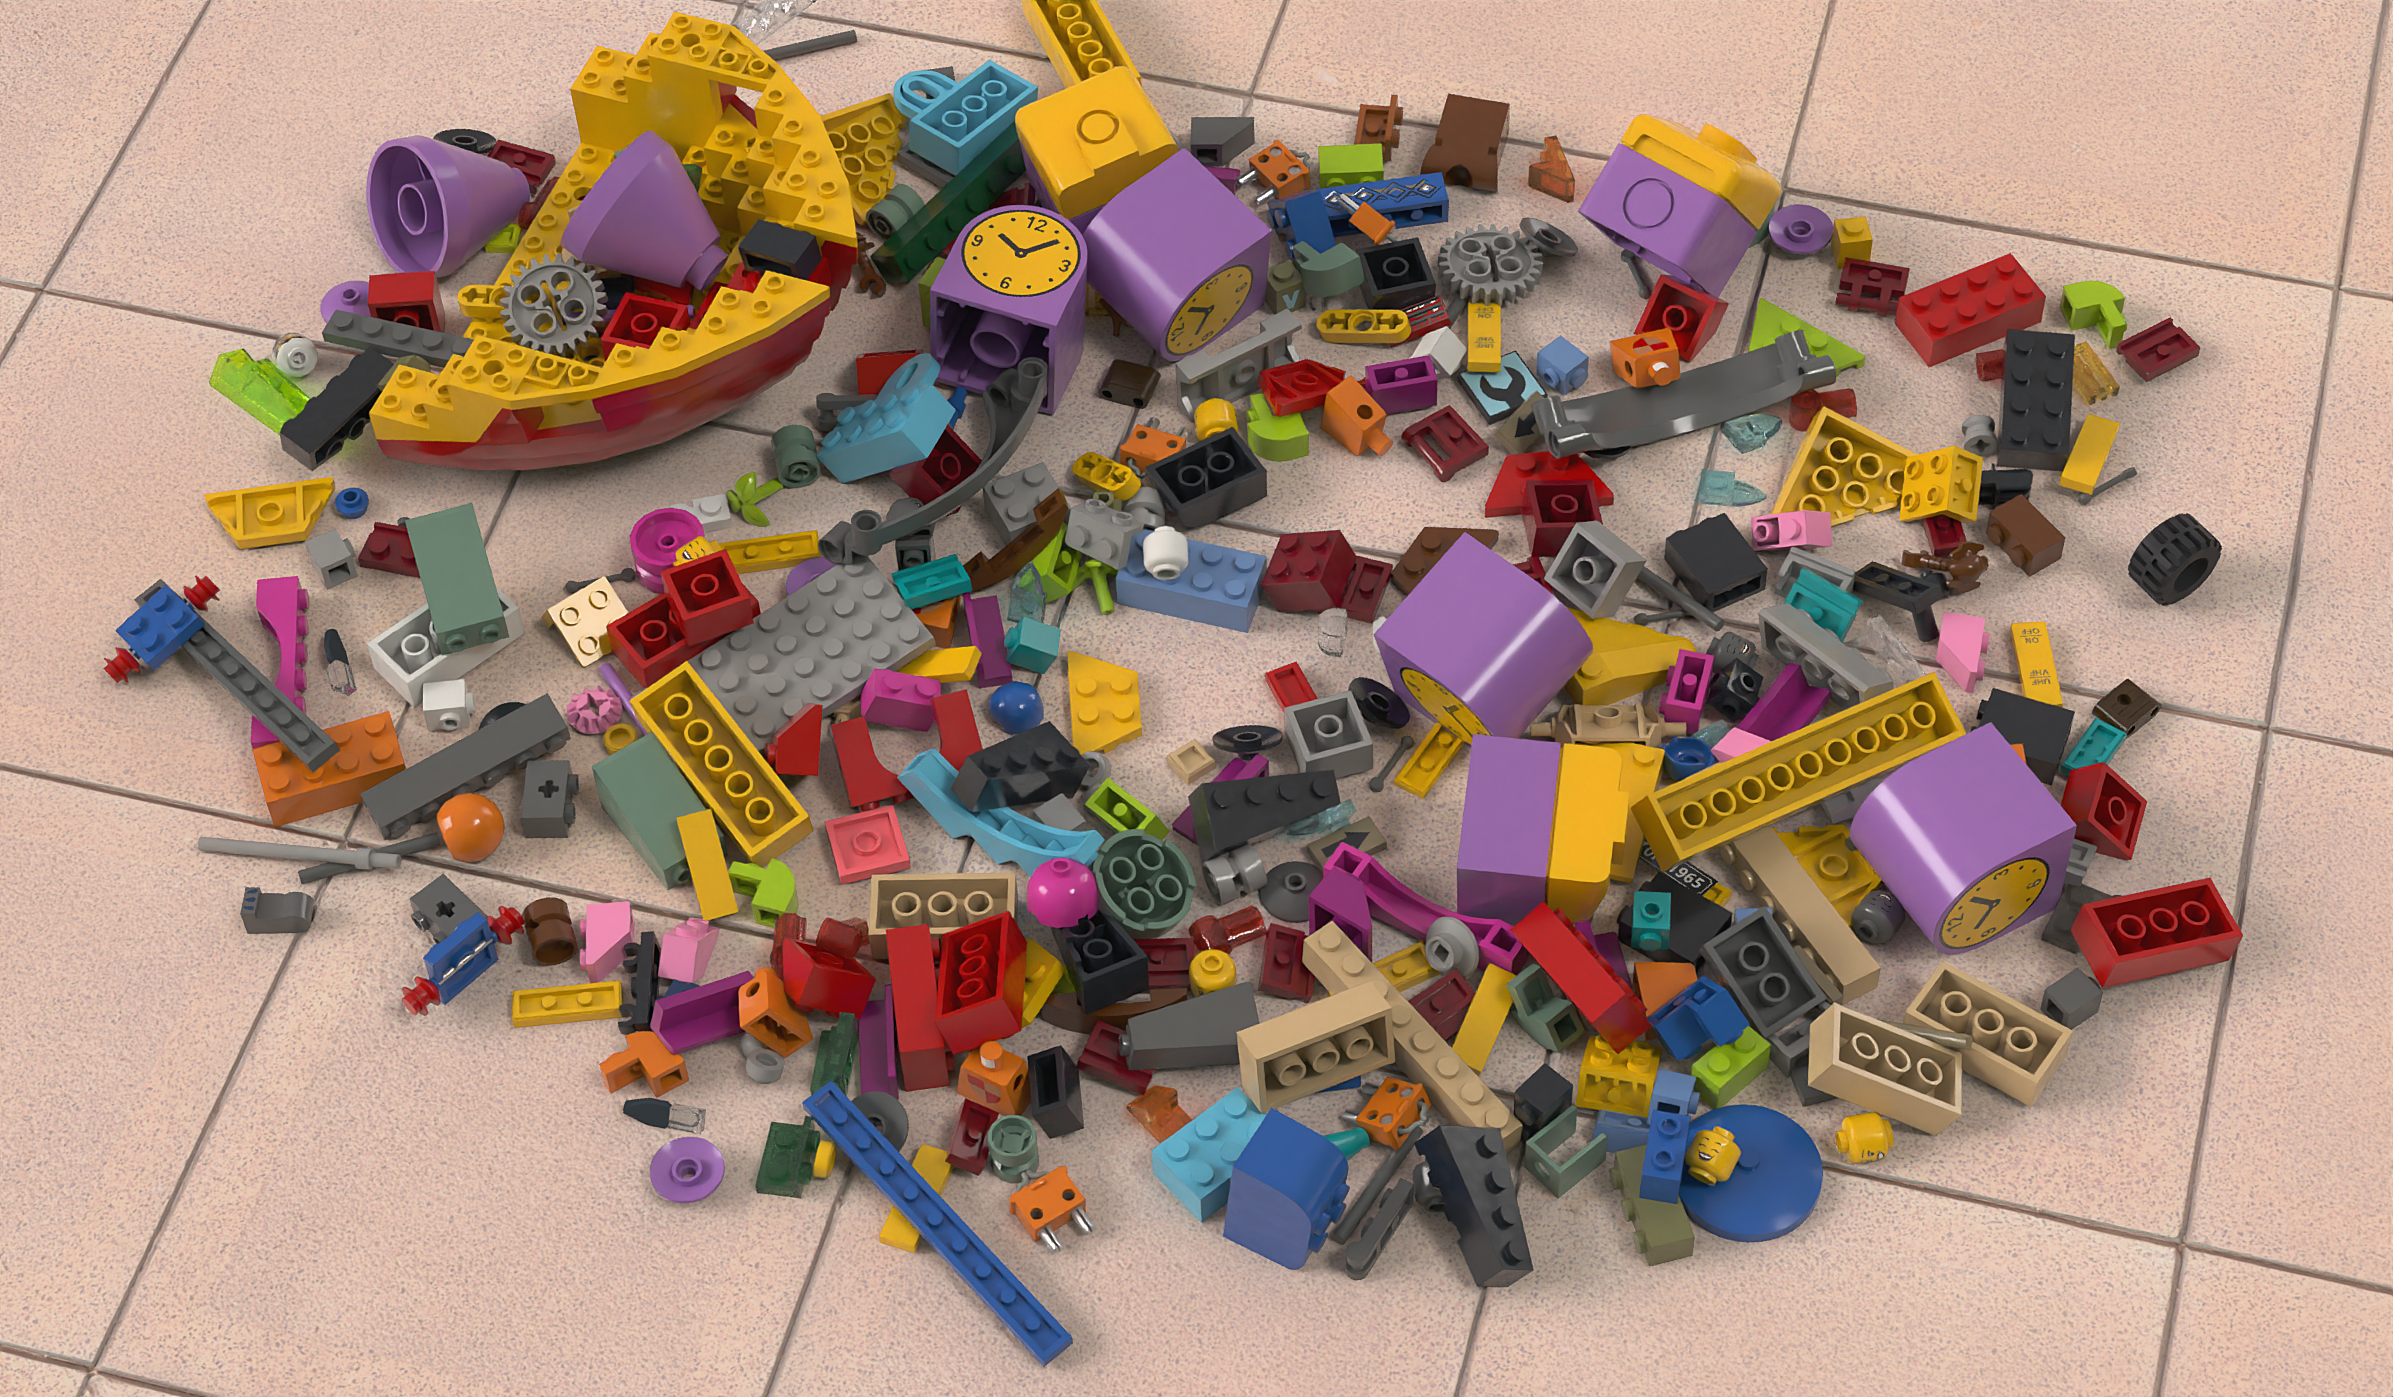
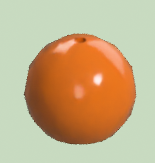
[436,792,505,863]

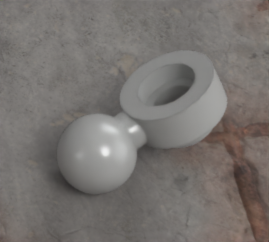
[1081,751,1111,816]
[741,1033,785,1084]

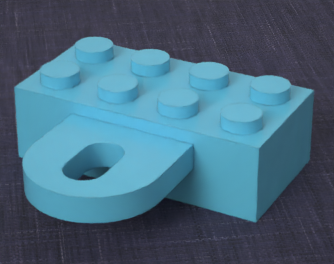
[894,60,1038,176]
[816,353,956,484]

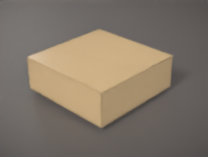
[1167,739,1216,785]

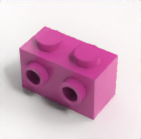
[1659,649,1714,735]
[861,668,941,732]

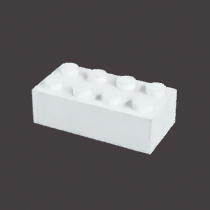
[367,587,525,708]

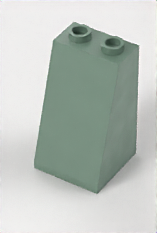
[405,503,509,655]
[592,732,728,890]

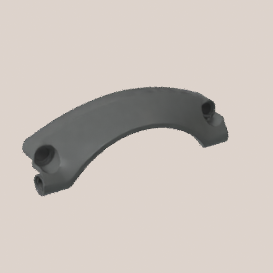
[1531,330,1836,459]
[818,357,1047,564]

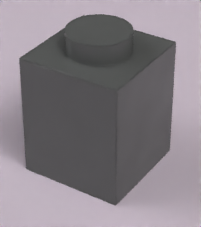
[2040,968,2103,1030]

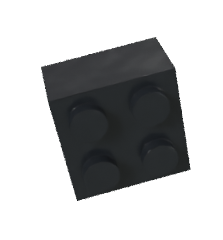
[1356,237,1436,310]

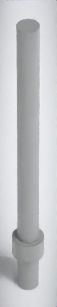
[198,837,401,870]

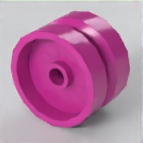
[630,508,705,594]

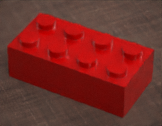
[1895,253,2046,367]
[606,583,761,689]
[2070,877,2243,988]
[1510,901,1652,1054]
[934,911,1028,1055]
[885,924,955,1092]

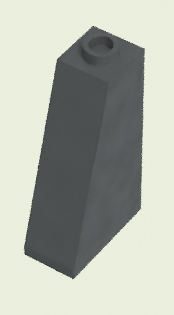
[1119,982,1260,1070]

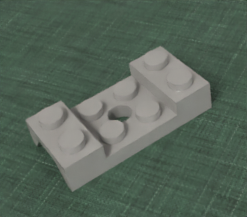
[1175,308,1302,423]

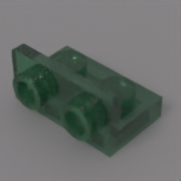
[810,1012,858,1096]
[755,1116,820,1199]

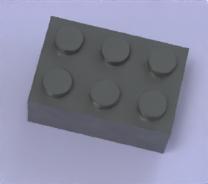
[1699,906,1827,1040]

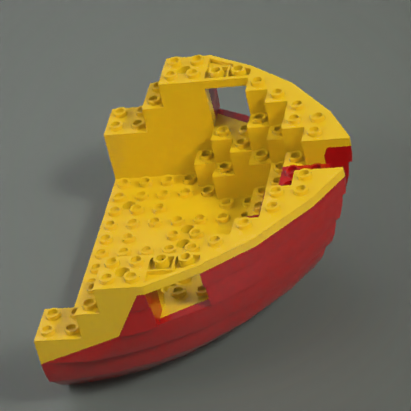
[369,11,858,470]

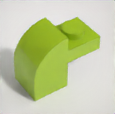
[2059,280,2127,349]
[1246,393,1309,462]
[728,858,799,932]

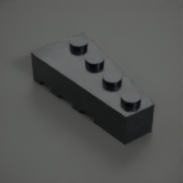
[279,347,394,471]
[951,721,1090,812]
[1188,770,1341,863]
[1050,909,1149,1015]
[1414,1125,1534,1287]

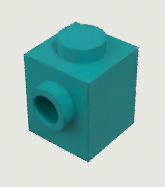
[1004,616,1061,674]
[1631,891,1671,951]

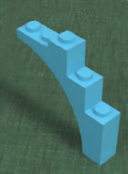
[897,748,1105,877]

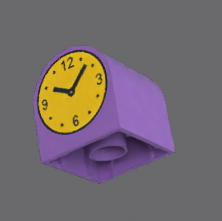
[1082,148,1272,361]
[930,205,1088,415]
[1373,532,1593,748]
[1850,722,2077,954]

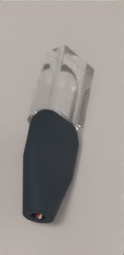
[324,629,357,697]
[623,1098,706,1134]

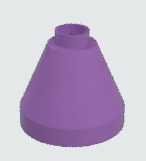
[561,130,729,291]
[366,135,530,278]

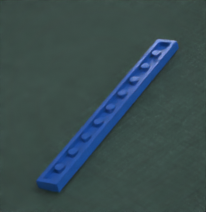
[802,1080,1073,1367]

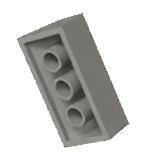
[1758,603,1894,710]

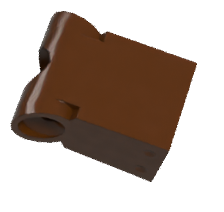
[1420,93,1510,192]

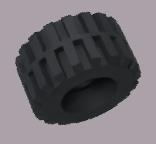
[2128,513,2222,606]

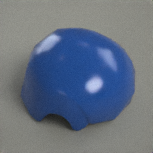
[988,681,1044,735]
[1662,736,1716,782]

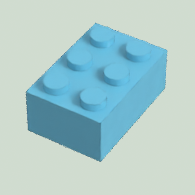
[1152,1087,1266,1223]

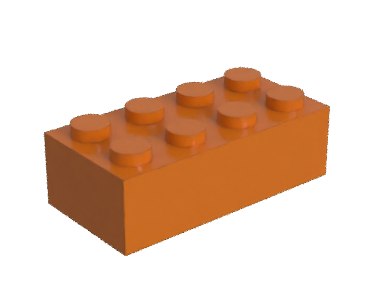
[252,711,406,827]

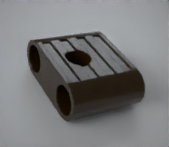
[1098,359,1161,409]
[2092,679,2162,739]

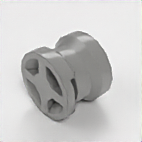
[1961,415,1998,456]

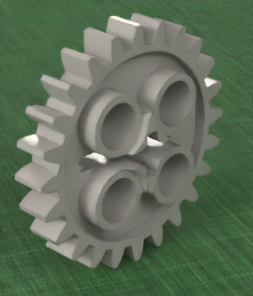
[1437,224,1543,306]
[500,253,609,358]

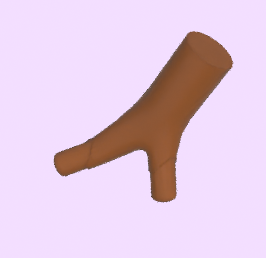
[1099,298,1134,337]

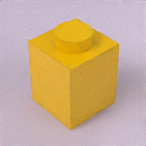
[1831,216,1873,270]

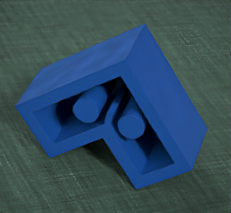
[1266,190,1336,261]
[1646,975,1750,1061]

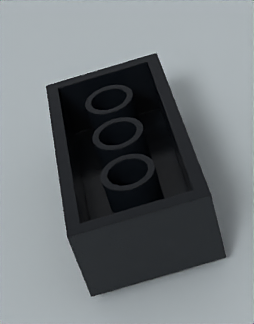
[1997,329,2075,472]

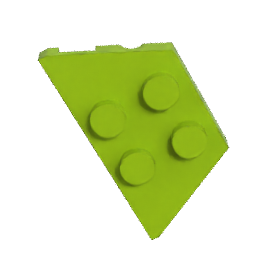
[1748,298,1866,377]

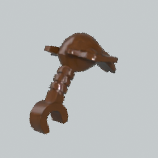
[856,232,886,297]
[1901,541,1989,593]

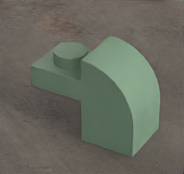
[1292,241,1365,297]
[1506,963,1585,1053]

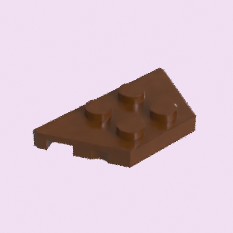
[1391,527,1499,596]

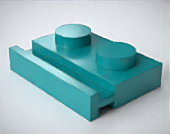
[891,554,972,609]
[1784,568,1864,643]

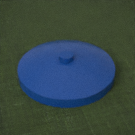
[1679,1104,1823,1243]

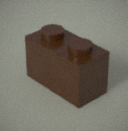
[1986,494,2066,577]

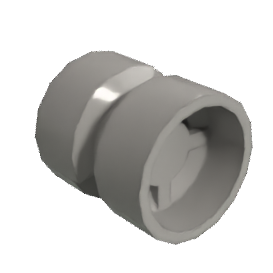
[1122,487,1166,539]
[1202,844,1267,906]

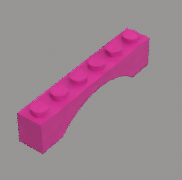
[251,576,310,749]
[1323,842,1529,976]

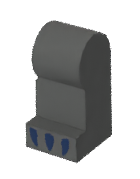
[240,887,314,934]

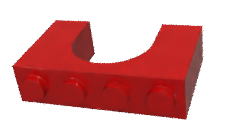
[828,689,983,813]

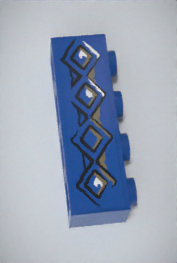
[1316,172,1449,237]

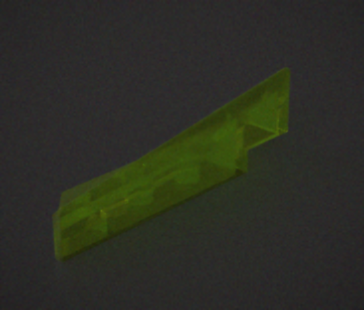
[209,348,310,435]

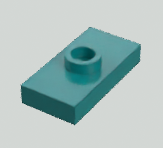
[2060,718,2127,776]

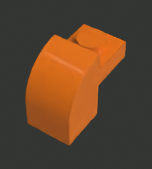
[599,1031,689,1098]

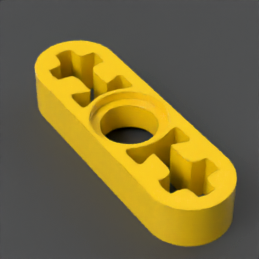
[457,285,553,319]
[1316,309,1411,343]
[1072,452,1141,501]

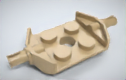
[1530,704,1686,748]

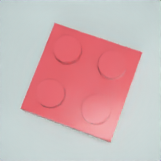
[824,805,911,885]

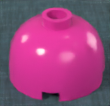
[1027,858,1098,928]

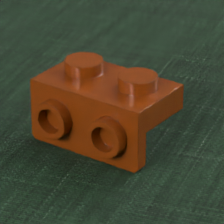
[1354,94,1403,161]

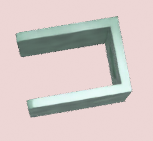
[1524,1105,1608,1199]

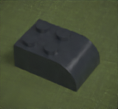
[1145,427,1267,527]

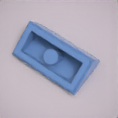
[1593,1109,1650,1153]

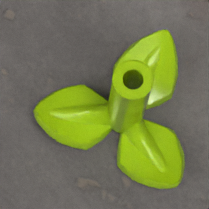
[726,472,783,527]
[1071,559,1119,615]

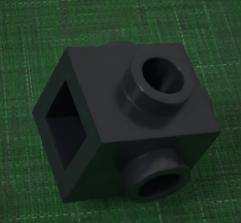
[1706,658,1764,722]

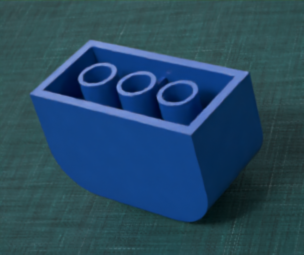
[1223,1108,1350,1270]

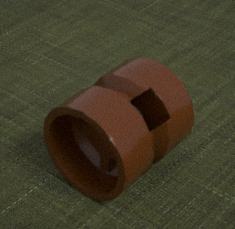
[522,897,578,966]

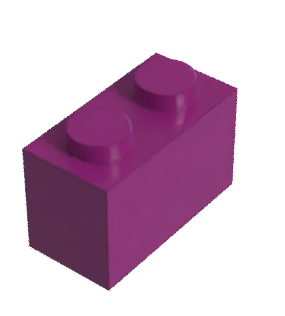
[1365,355,1438,414]

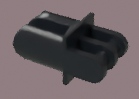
[1978,463,2033,510]

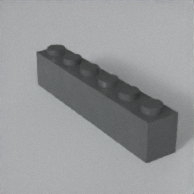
[360,693,571,840]

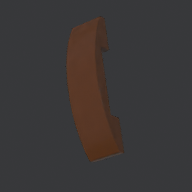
[963,488,1069,591]
[1041,988,1188,1035]

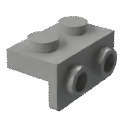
[1065,499,1144,570]

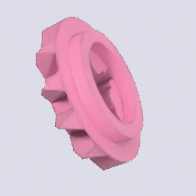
[567,685,622,734]

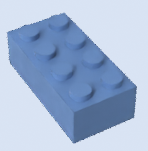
[1116,529,1267,633]

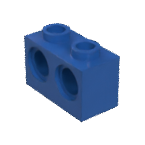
[1639,1110,1691,1204]

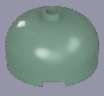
[1088,829,1196,940]

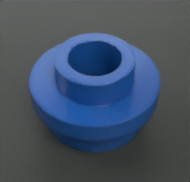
[335,488,369,519]

